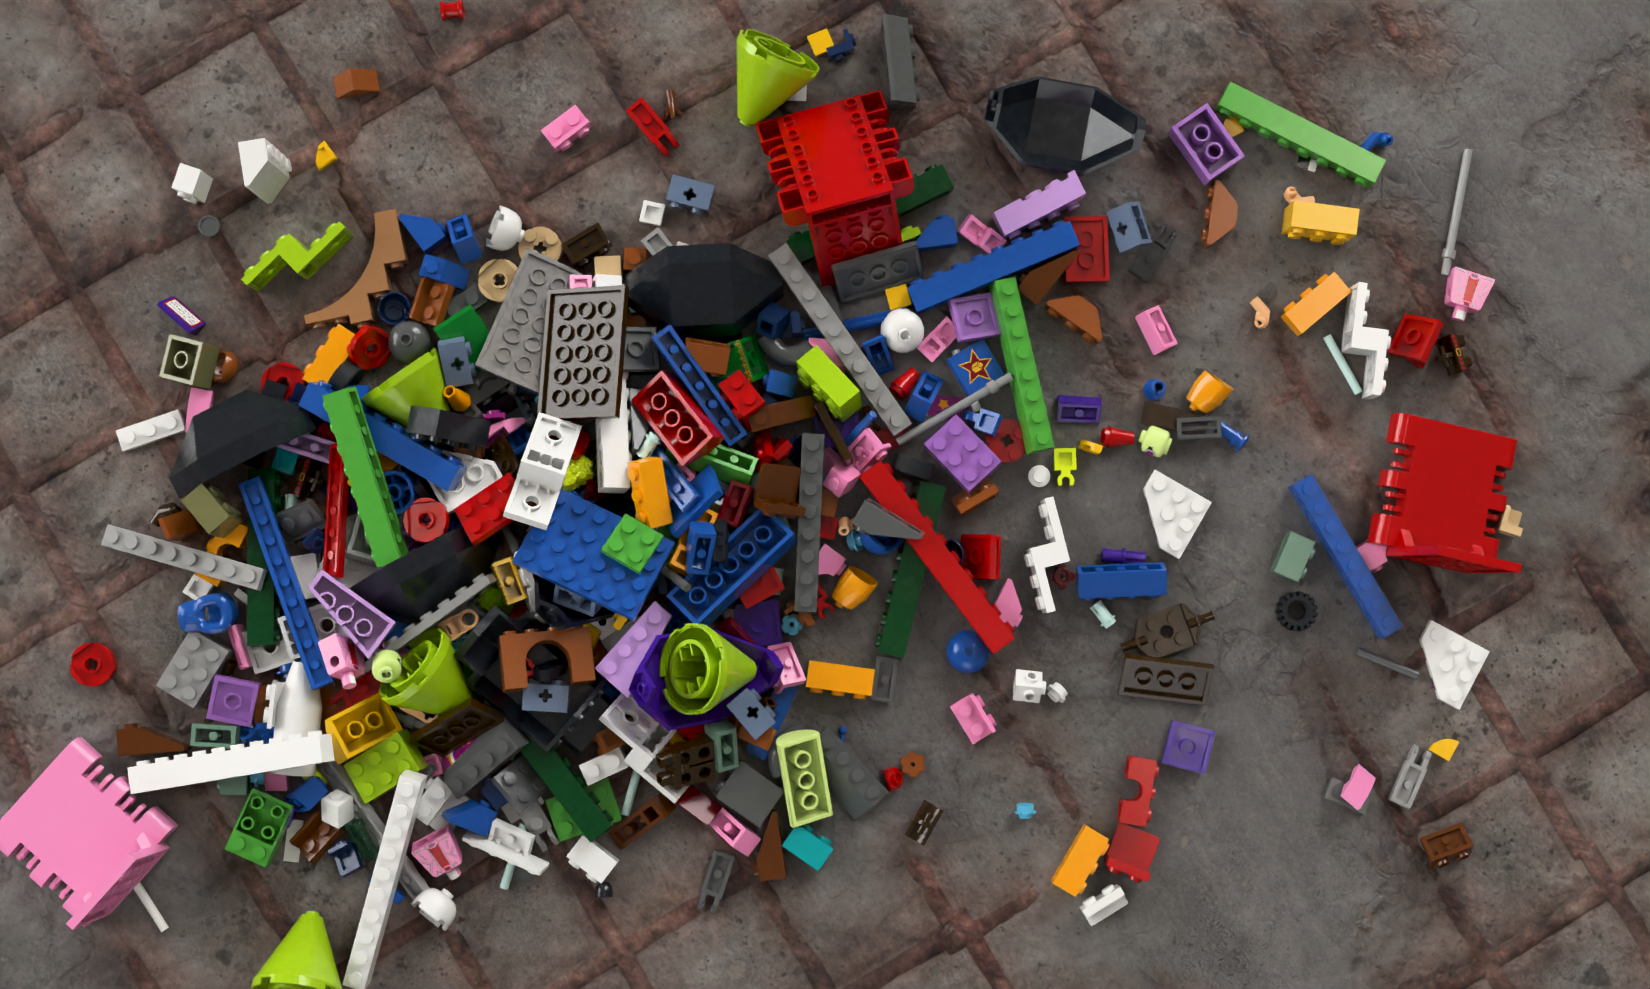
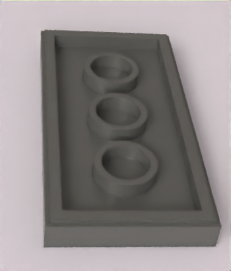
[831,241,924,303]

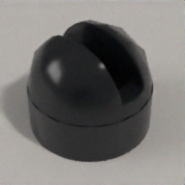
[595,882,613,898]

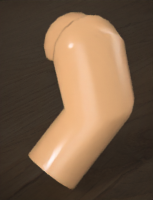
[1284,187,1315,204]
[1250,296,1270,328]
[838,517,856,536]

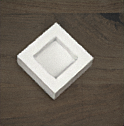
[639,200,666,227]
[183,573,215,600]

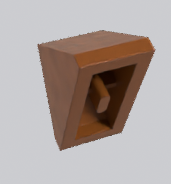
[333,68,380,99]

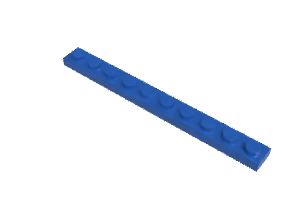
[238,476,335,691]

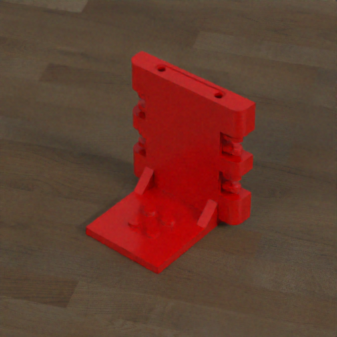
[755,89,914,287]
[1367,413,1522,574]

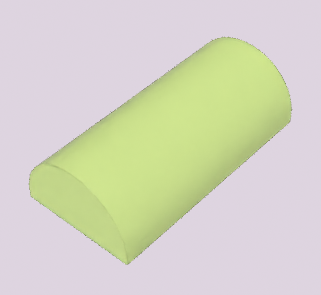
[776,729,833,828]

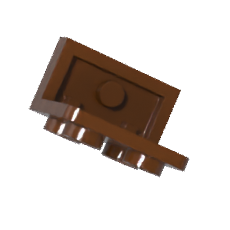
[753,463,806,519]

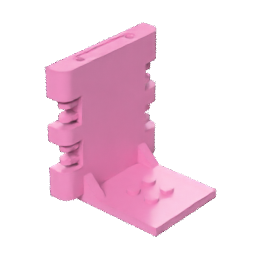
[0,737,179,930]

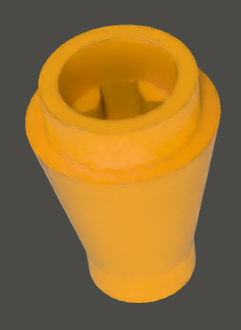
[443,385,471,412]

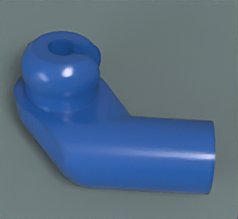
[1360,132,1393,151]

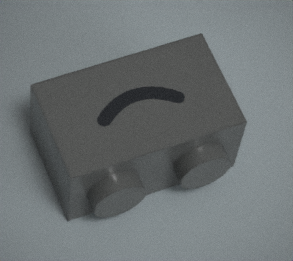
[462,370,510,407]

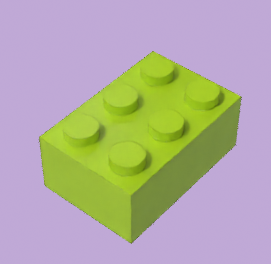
[796,345,862,423]
[343,729,428,804]

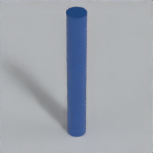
[834,411,877,453]

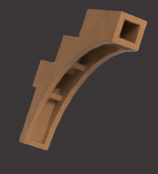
[304,209,409,329]

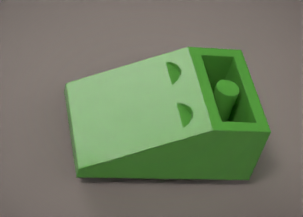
[225,787,294,867]

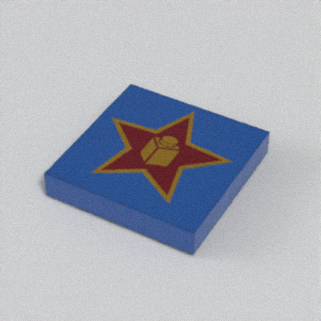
[946,339,1005,397]

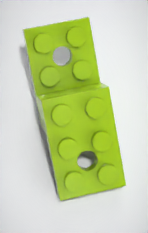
[241,221,354,292]

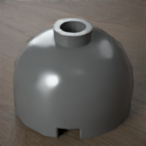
[388,321,433,365]

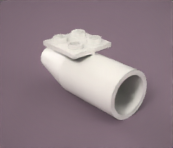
[263,660,322,776]

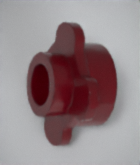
[584,479,605,501]
[1049,564,1075,590]

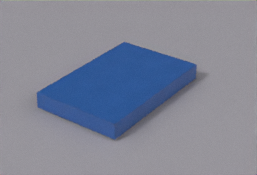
[669,464,723,538]

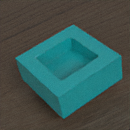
[271,448,300,475]

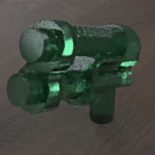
[342,818,380,863]

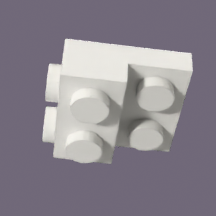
[416,776,470,830]

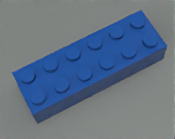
[666,509,797,626]

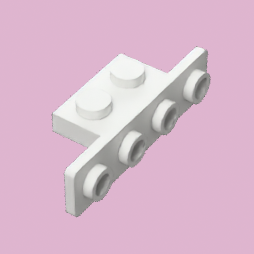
[462,818,549,876]

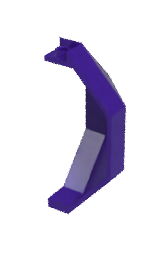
[629,627,784,731]

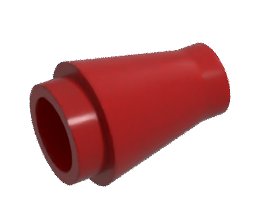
[889,367,920,400]
[1100,426,1134,448]

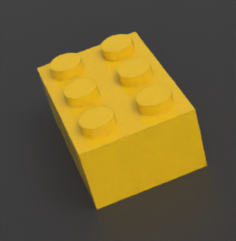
[1282,200,1360,245]

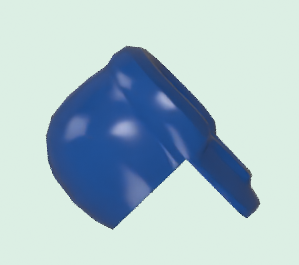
[178,593,239,634]

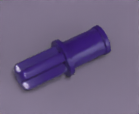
[1101,548,1146,564]

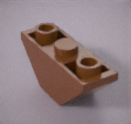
[1200,180,1238,249]
[1044,295,1102,344]

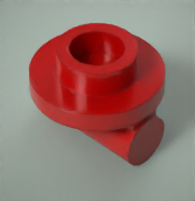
[882,767,903,791]

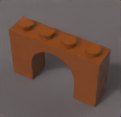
[497,625,596,693]

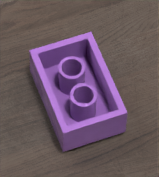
[1168,103,1245,186]
[924,415,1002,495]

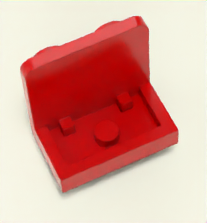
[718,369,766,432]
[1103,823,1160,883]

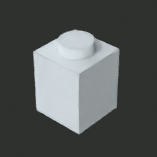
[321,789,354,829]

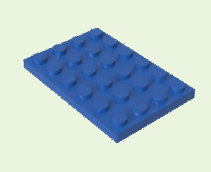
[512,489,675,621]

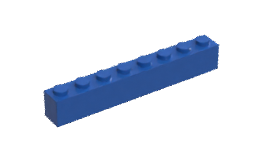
[907,220,1080,315]
[298,380,467,491]
[1288,474,1403,638]

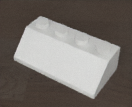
[238,138,292,204]

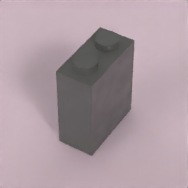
[715,759,784,827]

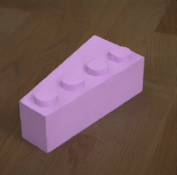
[992,170,1086,240]
[308,570,396,660]
[595,601,673,698]

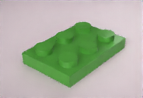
[545,778,623,842]

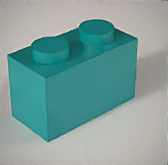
[782,824,833,871]

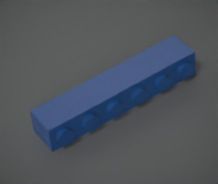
[650,325,747,447]

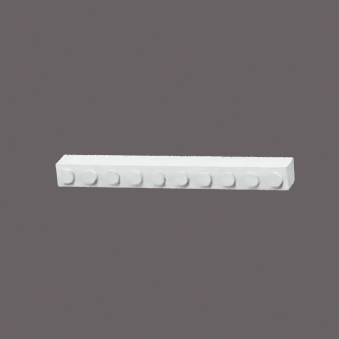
[592,274,632,494]
[127,730,335,794]
[342,769,428,989]

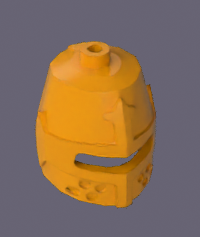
[1186,370,1234,414]
[832,566,878,610]

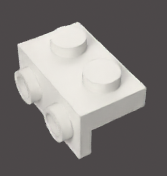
[1079,884,1128,926]

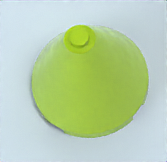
[736,29,820,127]
[362,348,451,445]
[659,623,757,715]
[379,628,475,716]
[251,911,342,989]

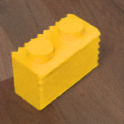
[490,556,528,606]

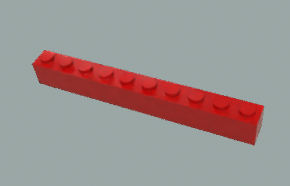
[859,460,1015,654]

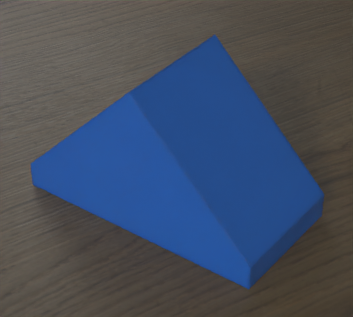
[862,334,895,376]
[507,424,531,460]

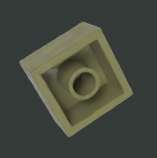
[159,334,220,389]
[181,483,243,538]

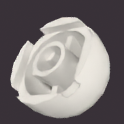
[486,205,525,251]
[880,309,924,353]
[411,888,457,931]

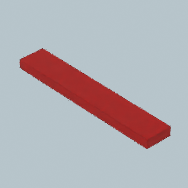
[323,444,349,578]

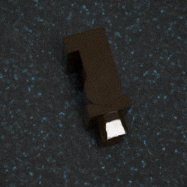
[656,732,715,790]

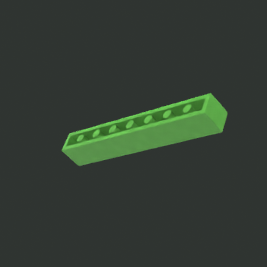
[1215,82,1386,187]
[988,277,1055,455]
[322,386,409,568]

